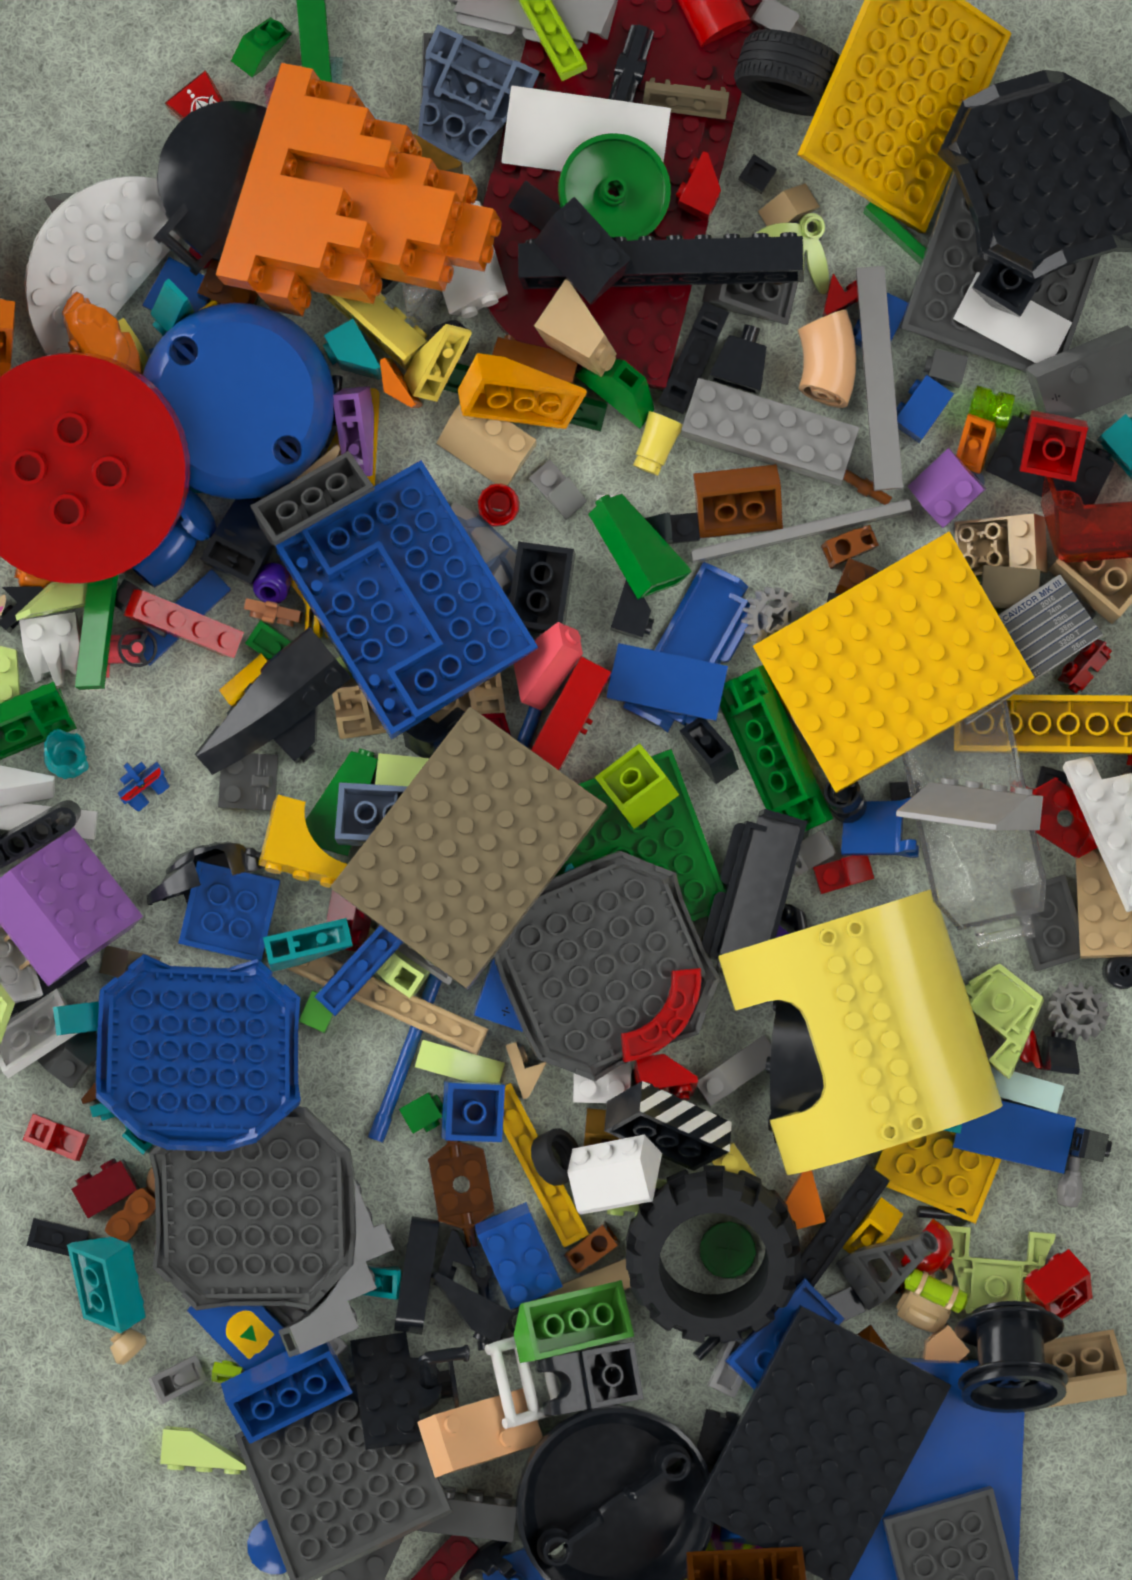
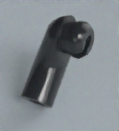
[781,904,808,932]

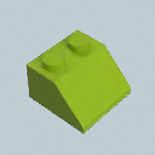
[595,743,679,829]

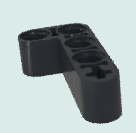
[0,800,81,869]
[394,1216,440,1335]

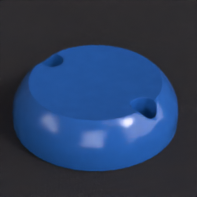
[143,303,335,500]

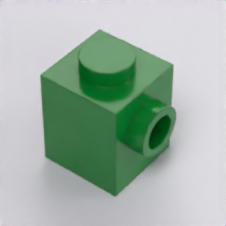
[399,1092,443,1134]

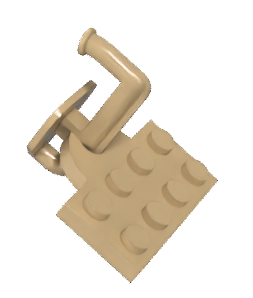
[1075,848,1132,959]

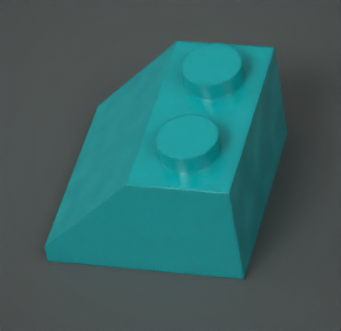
[322,319,382,380]

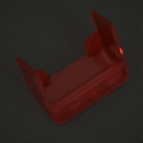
[1041,476,1132,562]

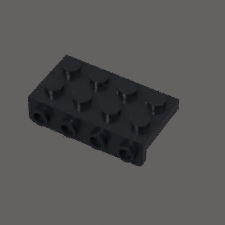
[986,411,1115,519]

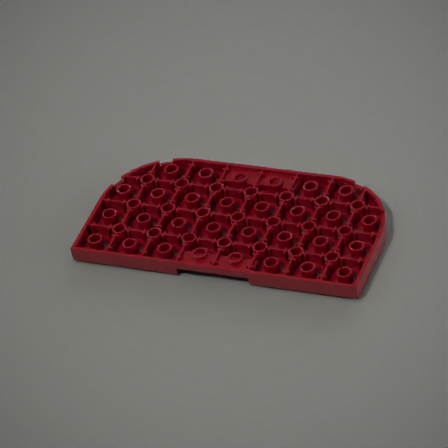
[483,0,762,391]

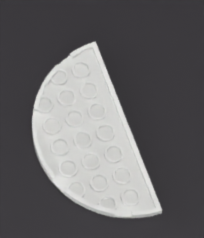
[24,176,181,355]

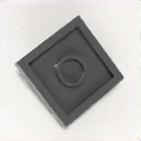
[218,753,279,811]

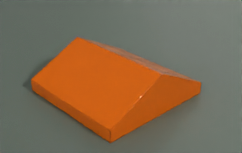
[380,357,423,408]

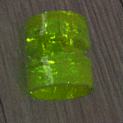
[968,385,1015,430]

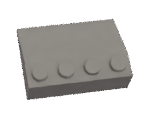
[896,778,1043,830]

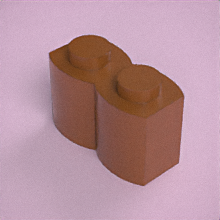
[105,1187,156,1242]

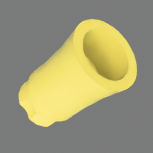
[633,411,683,476]

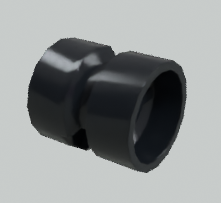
[824,781,867,823]

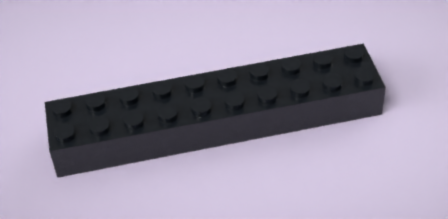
[518,232,804,289]

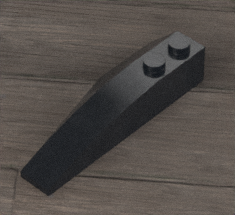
[195,627,351,775]

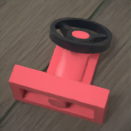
[106,628,157,678]

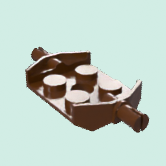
[428,1140,495,1248]

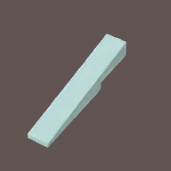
[990,1065,1064,1113]

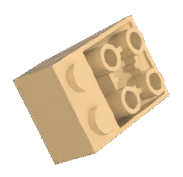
[954,513,1048,577]

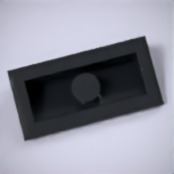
[509,181,561,231]

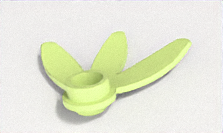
[756,213,829,294]

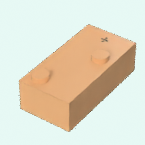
[417,1388,543,1478]

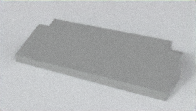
[448,0,618,50]

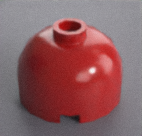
[900,1218,954,1275]

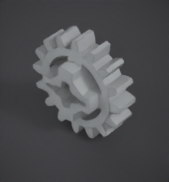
[741,586,802,643]
[1046,982,1110,1041]

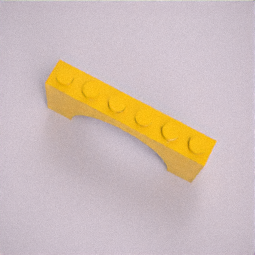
[259,795,348,888]

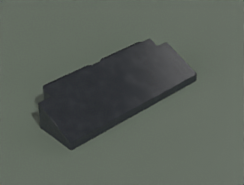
[701,809,808,976]

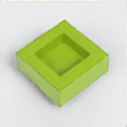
[212,1360,242,1383]

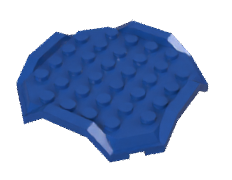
[96,954,301,1152]

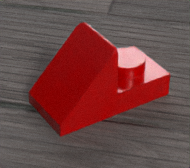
[822,274,858,317]
[813,855,875,894]

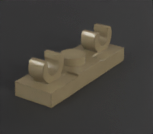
[643,78,729,119]

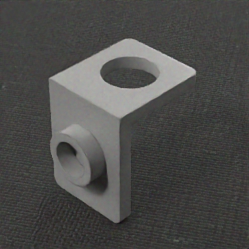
[793,830,836,877]

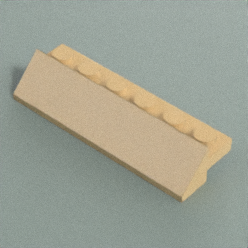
[332,673,506,739]

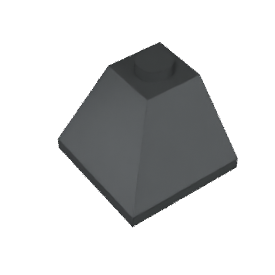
[37,1031,97,1088]

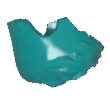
[44,729,89,779]

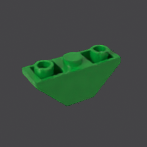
[575,359,655,429]

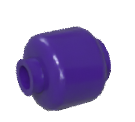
[253,563,292,604]

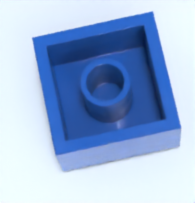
[441,1081,505,1142]

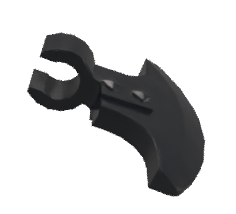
[459,1540,517,1580]

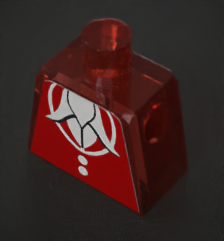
[165,70,224,121]

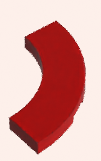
[621,968,701,1062]

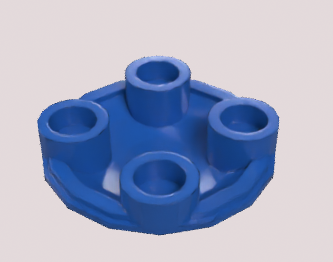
[247,1519,287,1575]

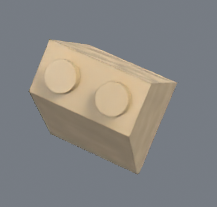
[534,279,617,377]

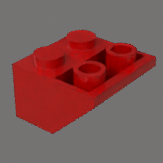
[632,1054,698,1101]

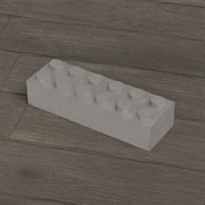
[681,378,859,486]

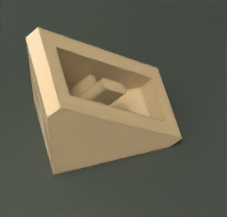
[758,183,820,226]

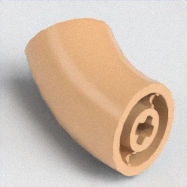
[798,309,856,408]

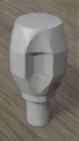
[1057,1156,1083,1207]

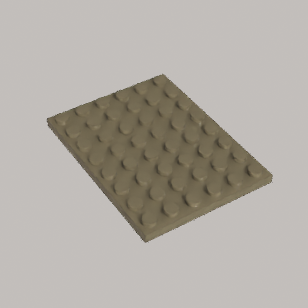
[330,707,607,990]

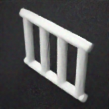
[485,1337,575,1429]

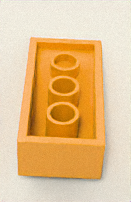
[458,353,587,429]

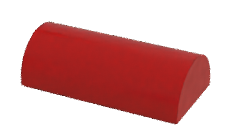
[678,0,751,47]

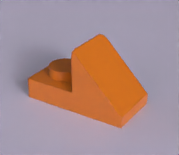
[956,414,997,474]

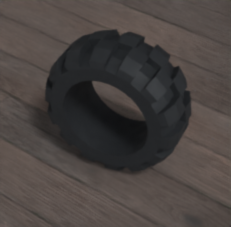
[626,1165,801,1343]

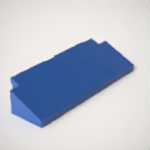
[623,562,751,733]

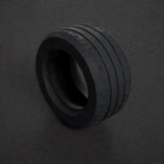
[734,29,840,116]

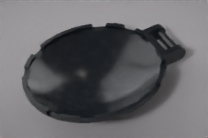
[153,101,267,276]

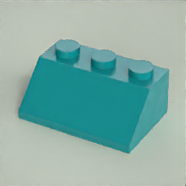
[67,1237,146,1333]

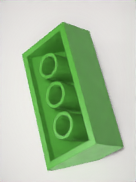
[514,1280,634,1363]

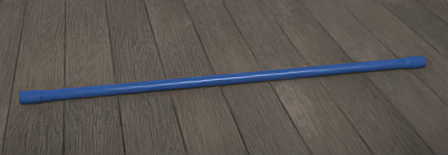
[368,706,543,1143]

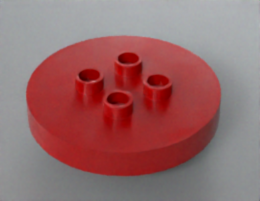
[0,352,190,584]

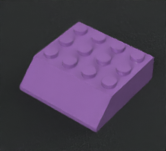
[0,828,143,986]

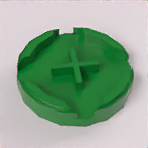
[700,1222,756,1278]

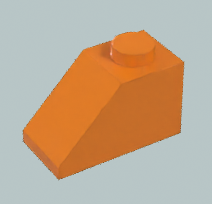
[784,1170,826,1229]

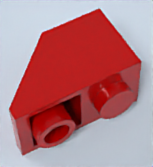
[676,151,721,222]

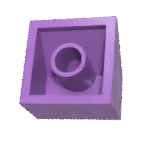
[907,448,987,528]

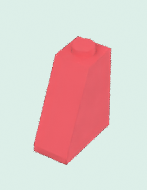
[514,622,583,710]

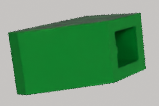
[231,17,292,78]

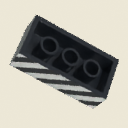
[604,1081,732,1171]

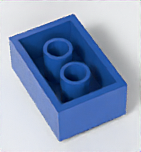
[474,1202,563,1310]

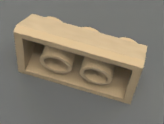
[436,403,537,486]
[1048,521,1132,624]
[1044,1329,1127,1408]

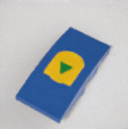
[187,1306,286,1371]

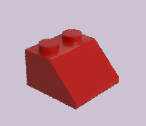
[1020,410,1088,482]
[1024,1249,1092,1320]

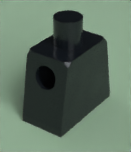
[709,324,767,395]

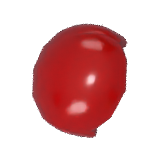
[478,483,520,526]

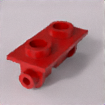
[1057,639,1112,694]

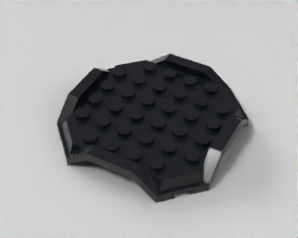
[937,70,1132,283]

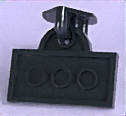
[350,1332,470,1450]

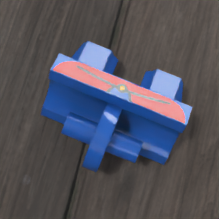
[118,761,170,812]

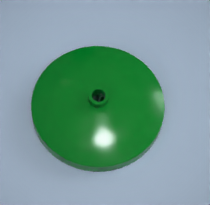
[558,133,671,241]

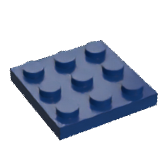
[178,861,281,962]

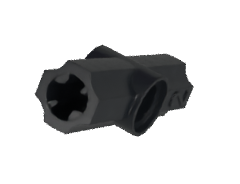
[608,24,654,103]

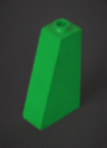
[588,494,692,599]
[305,748,378,857]

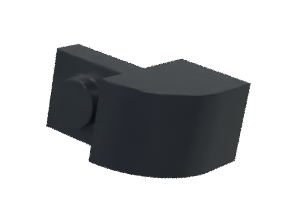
[403,706,465,758]

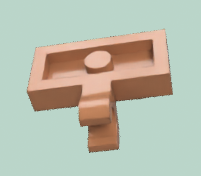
[244,598,303,627]

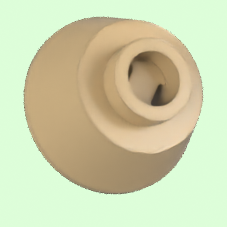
[110,1328,147,1365]

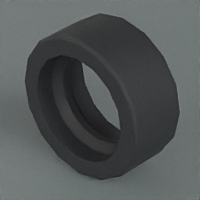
[531,1128,579,1186]

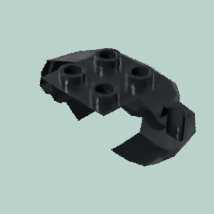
[147,841,265,905]

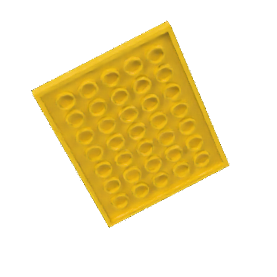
[797,0,1012,233]
[753,531,1035,793]

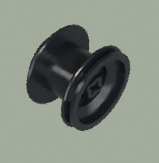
[955,1301,1069,1413]

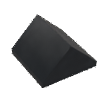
[972,261,1045,317]

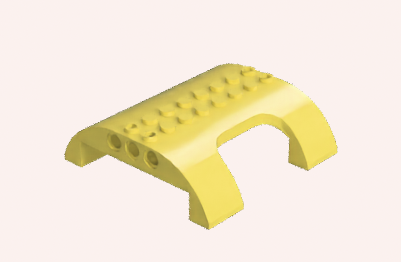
[718,888,1003,1175]

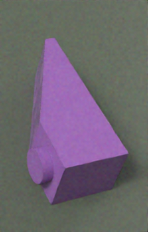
[333,386,374,476]

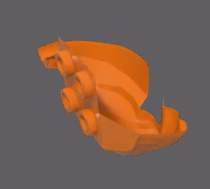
[62,292,143,375]

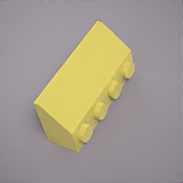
[323,293,428,370]

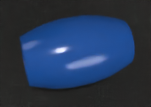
[132,519,198,588]

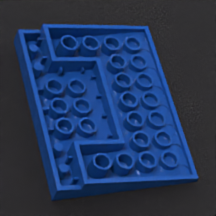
[276,460,538,740]
[849,1357,1025,1580]

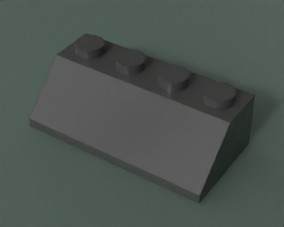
[250,451,375,546]

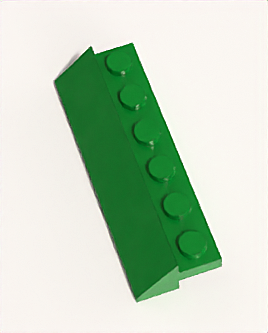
[720,665,833,832]
[0,682,77,760]

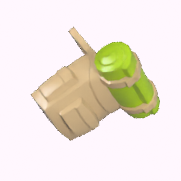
[896,1268,968,1333]

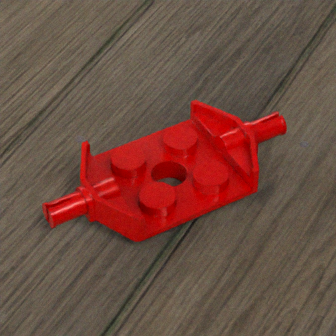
[1010,777,1098,859]

